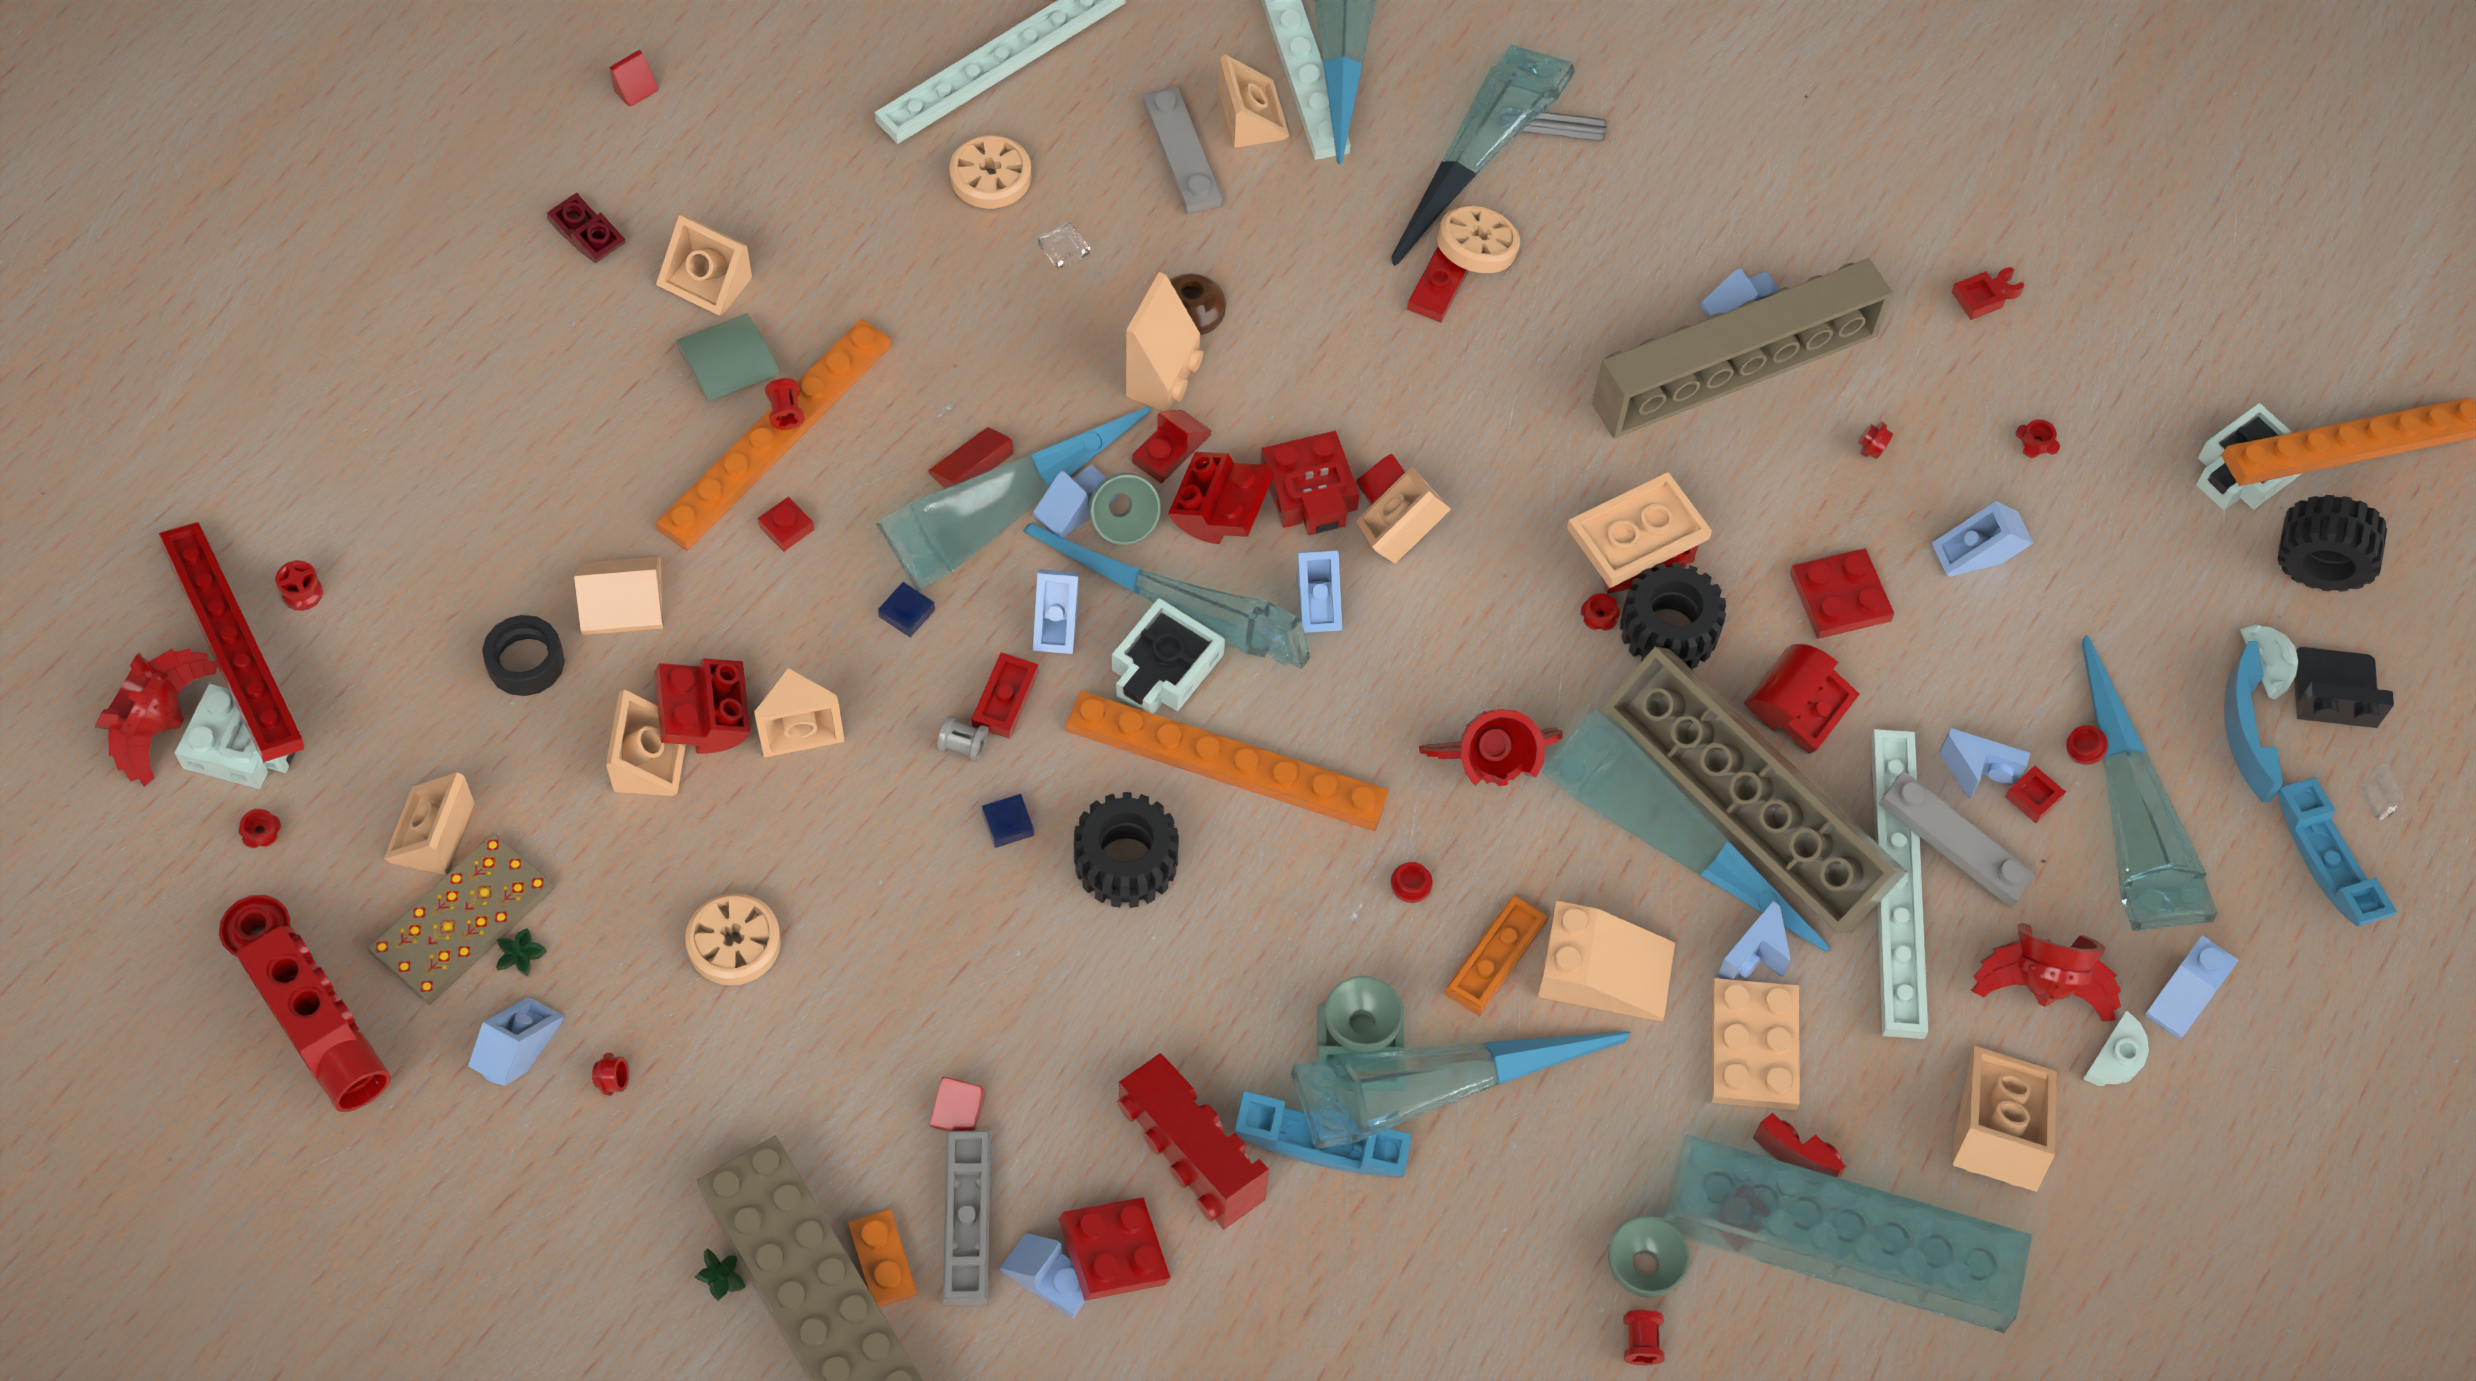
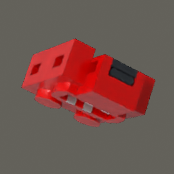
[1260,430,1360,536]

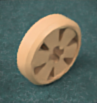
[949,135,1031,209]
[1437,206,1520,273]
[685,893,781,985]

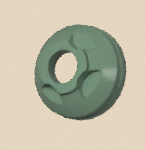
[1088,473,1161,545]
[1325,976,1404,1052]
[1608,1216,1690,1298]

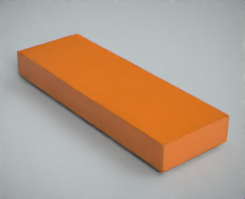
[1444,894,1549,1017]

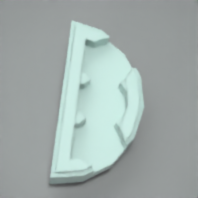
[2240,624,2298,700]
[2083,1010,2149,1086]

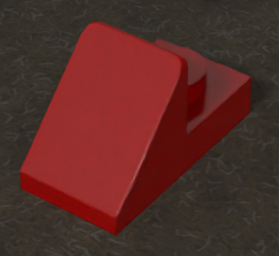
[1132,410,1212,484]

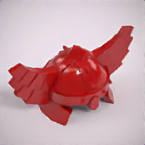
[95,648,218,787]
[1419,709,1563,786]
[1971,923,2121,1021]

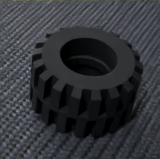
[2278,495,2387,592]
[1620,562,1726,669]
[1073,792,1179,908]

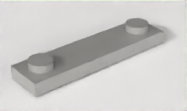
[1143,87,1222,214]
[1878,770,2035,907]
[943,1131,991,1306]

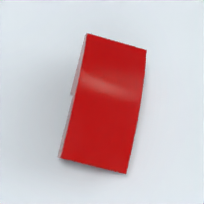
[1753,1112,1846,1187]

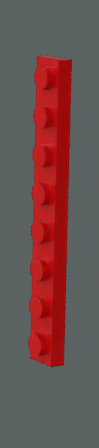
[159,522,304,763]

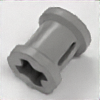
[937,715,989,762]

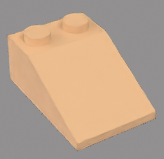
[1126,272,1203,411]
[1538,901,1675,1022]
[1952,1045,2057,1192]

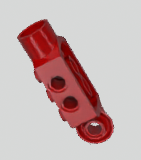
[219,895,391,1112]

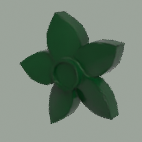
[496,928,547,976]
[694,1248,746,1301]

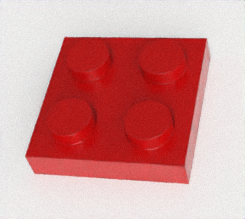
[1790,548,1895,639]
[1058,1197,1171,1301]

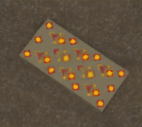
[368,833,554,1005]

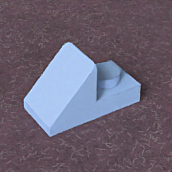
[1700,268,1779,318]
[1033,464,1118,538]
[1296,550,1343,633]
[1033,569,1079,654]
[1940,728,2030,798]
[1717,901,1790,980]
[1000,1233,1086,1319]

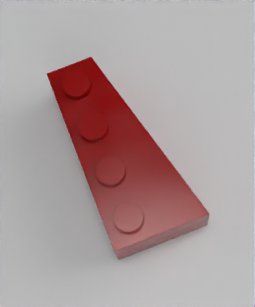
[1117,1053,1269,1230]

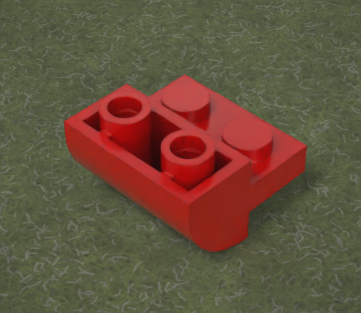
[1168,452,1274,544]
[1744,644,1860,754]
[654,658,751,754]

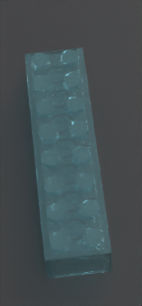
[1662,1134,2032,1333]

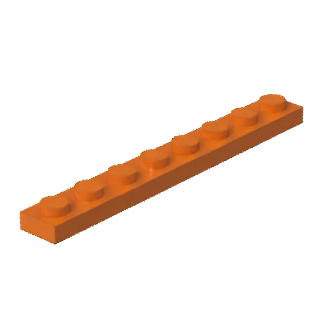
[656,319,891,551]
[2221,397,2476,486]
[1066,690,1389,831]

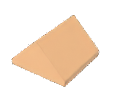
[1218,54,1290,148]
[656,215,752,316]
[1356,466,1451,564]
[574,556,663,635]
[754,668,845,758]
[606,689,686,796]
[384,772,475,875]

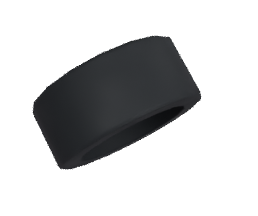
[482,615,565,696]

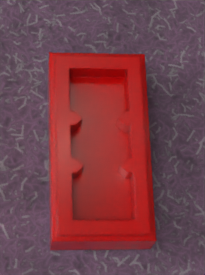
[1407,247,1469,323]

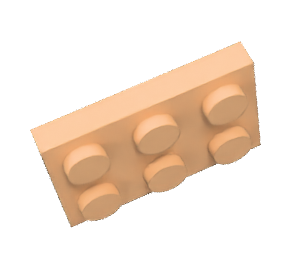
[1567,472,1712,588]
[1711,978,1800,1110]

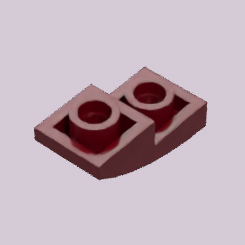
[547,192,625,263]

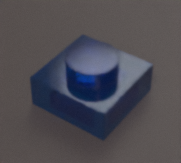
[878,582,935,638]
[981,794,1034,848]

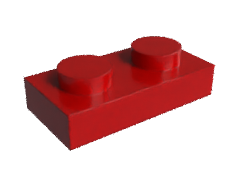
[971,652,1039,739]

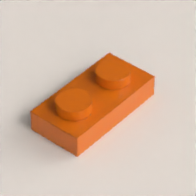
[848,1209,917,1308]

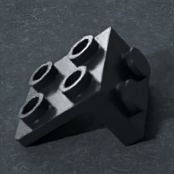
[2294,647,2394,728]

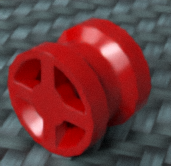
[275,560,323,611]

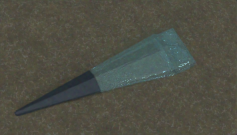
[1391,45,1575,266]

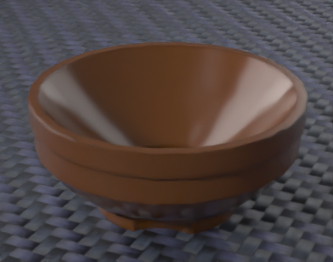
[1169,273,1226,335]

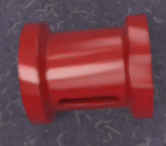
[765,378,805,430]
[1623,1309,1665,1366]

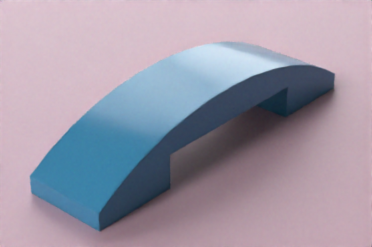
[2224,641,2283,802]
[2277,777,2397,927]
[1233,1091,1412,1177]

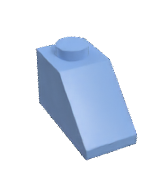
[1932,501,2034,577]
[2145,935,2239,1040]
[468,997,564,1086]

